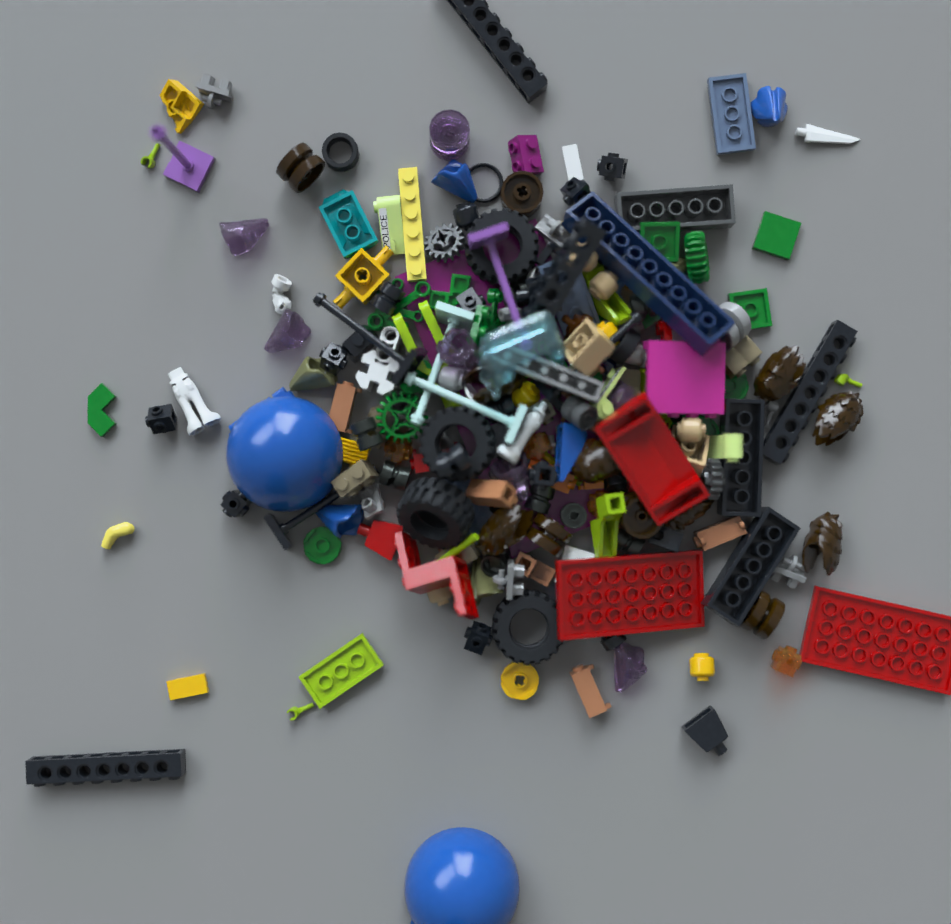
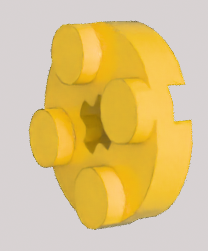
[501,662,539,700]

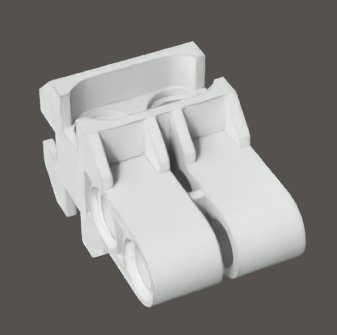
[356,326,402,397]

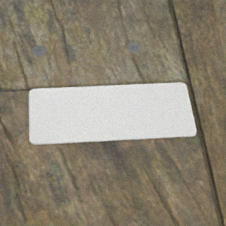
[562,144,583,181]

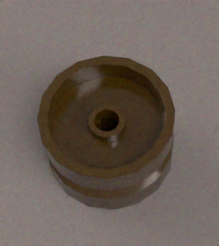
[276,143,325,193]
[500,171,543,218]
[618,491,662,539]
[526,512,574,558]
[740,590,785,639]

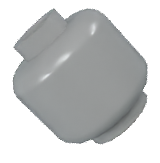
[436,366,465,393]

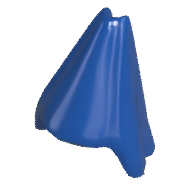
[750,86,788,127]
[431,159,478,203]
[315,504,364,537]

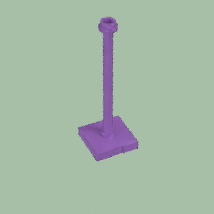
[150,125,215,193]
[468,222,533,351]

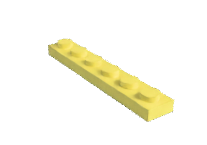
[398,167,427,282]

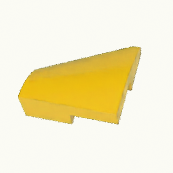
[160,79,204,134]

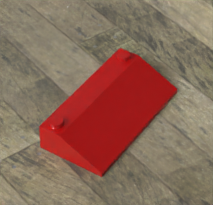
[594,391,710,526]

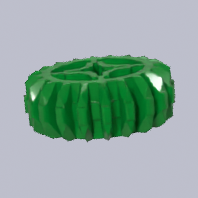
[684,231,710,284]
[375,391,428,444]

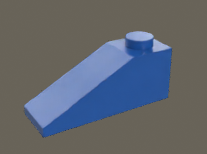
[555,422,588,483]

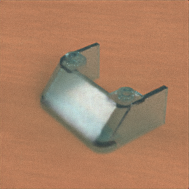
[479,311,566,399]

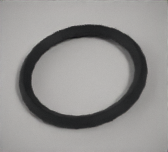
[469,163,503,203]

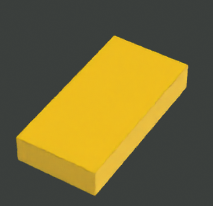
[166,673,209,700]

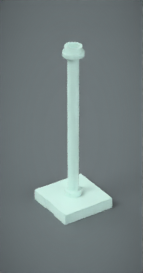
[410,301,475,426]
[405,371,528,444]

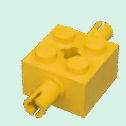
[333,245,394,309]

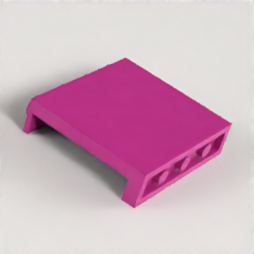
[643,340,726,418]

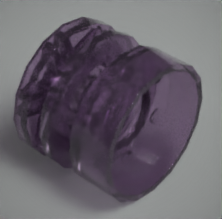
[429,110,470,161]

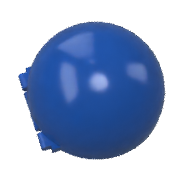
[226,387,343,512]
[404,827,520,924]

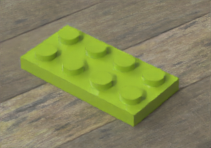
[299,633,384,708]

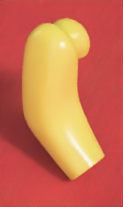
[101,522,135,549]

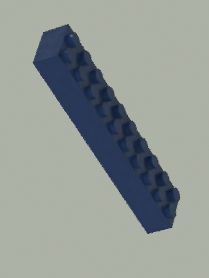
[561,191,736,357]

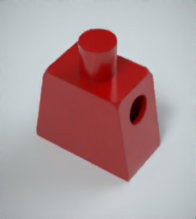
[357,520,404,561]

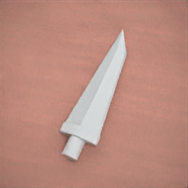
[795,124,861,144]

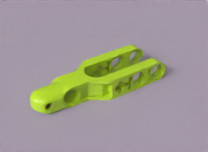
[392,300,463,408]

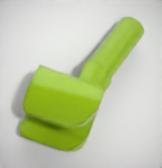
[141,143,161,168]
[834,374,862,388]
[287,702,315,720]

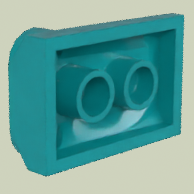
[319,189,379,259]

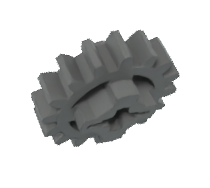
[424,223,465,263]
[701,458,725,500]

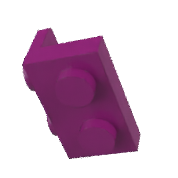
[508,135,544,175]

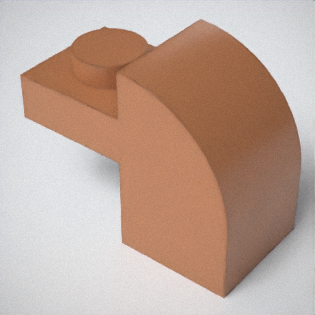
[514,551,555,587]

